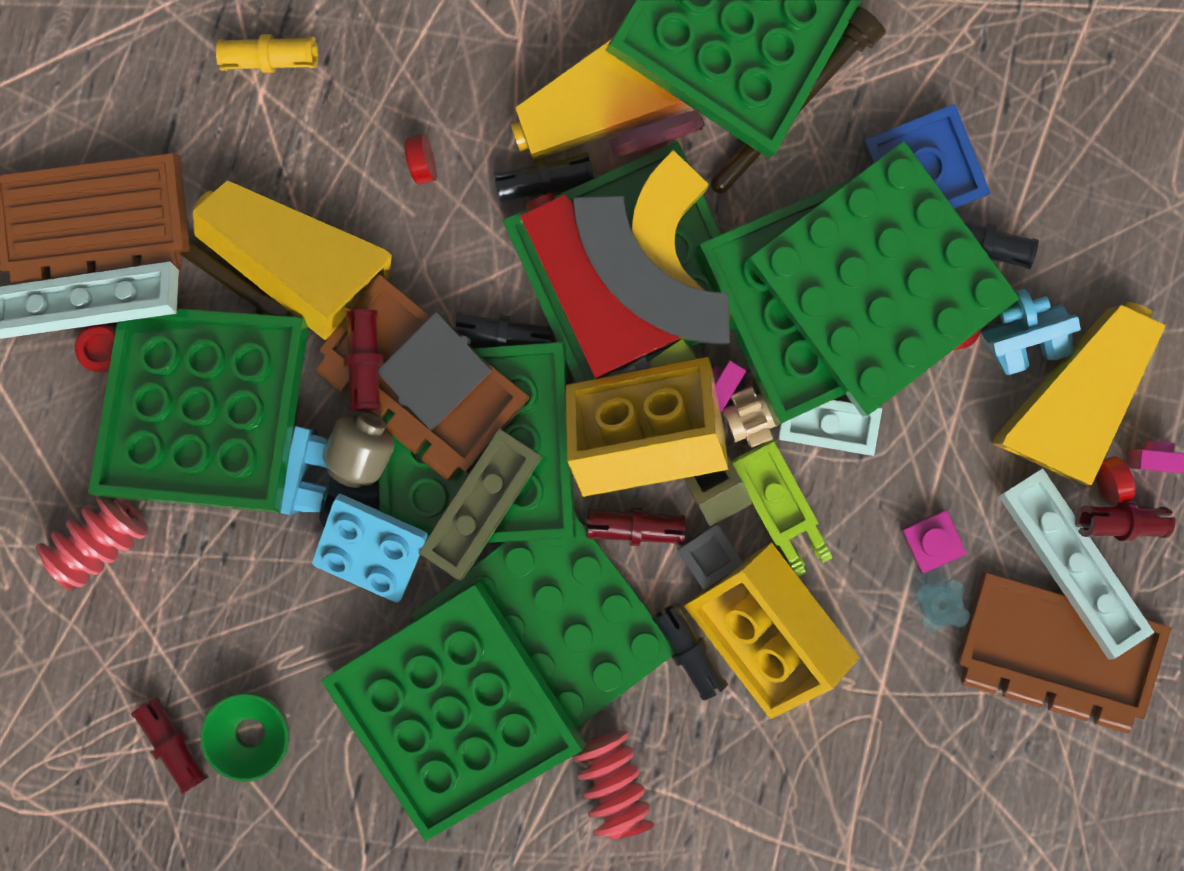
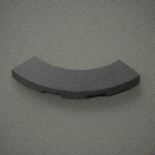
[573,196,730,344]

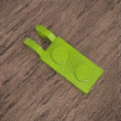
[731,439,832,577]

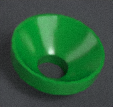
[200,693,290,782]

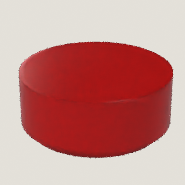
[404,134,437,185]
[75,324,116,372]
[1095,456,1136,507]

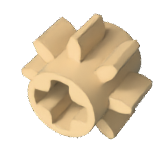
[722,386,780,448]

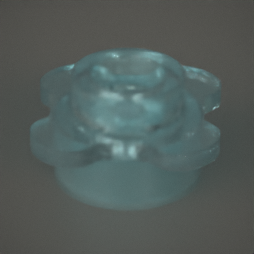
[917,580,970,632]

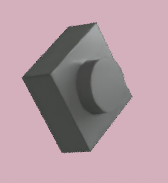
[677,524,743,590]

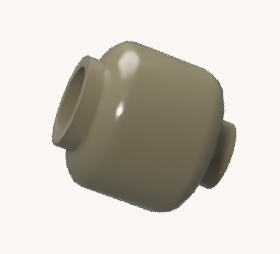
[322,412,395,488]

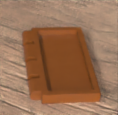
[0,153,190,285]
[316,275,530,481]
[956,571,1172,734]

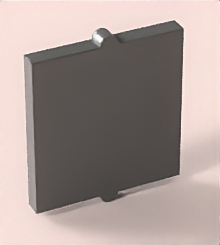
[379,312,493,430]

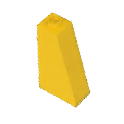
[511,40,690,161]
[193,180,392,340]
[992,302,1166,485]

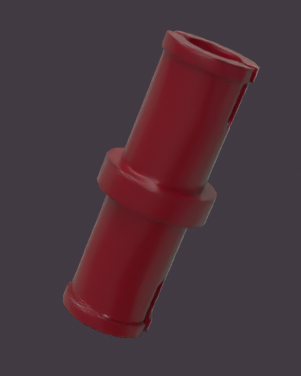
[343,309,383,411]
[1075,503,1175,541]
[587,508,685,546]
[131,697,209,795]

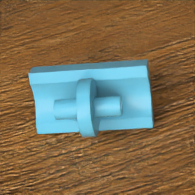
[980,289,1081,375]
[281,426,329,515]

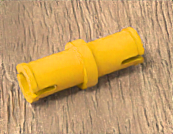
[216,34,318,73]

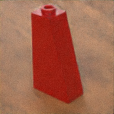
[520,193,682,379]

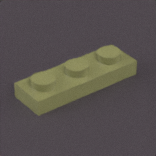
[419,429,543,580]

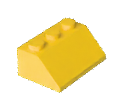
[566,357,728,497]
[684,542,860,720]

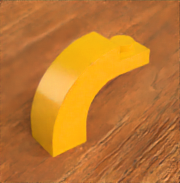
[632,150,709,291]

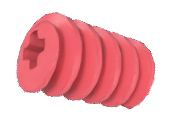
[36,497,149,591]
[572,730,655,839]

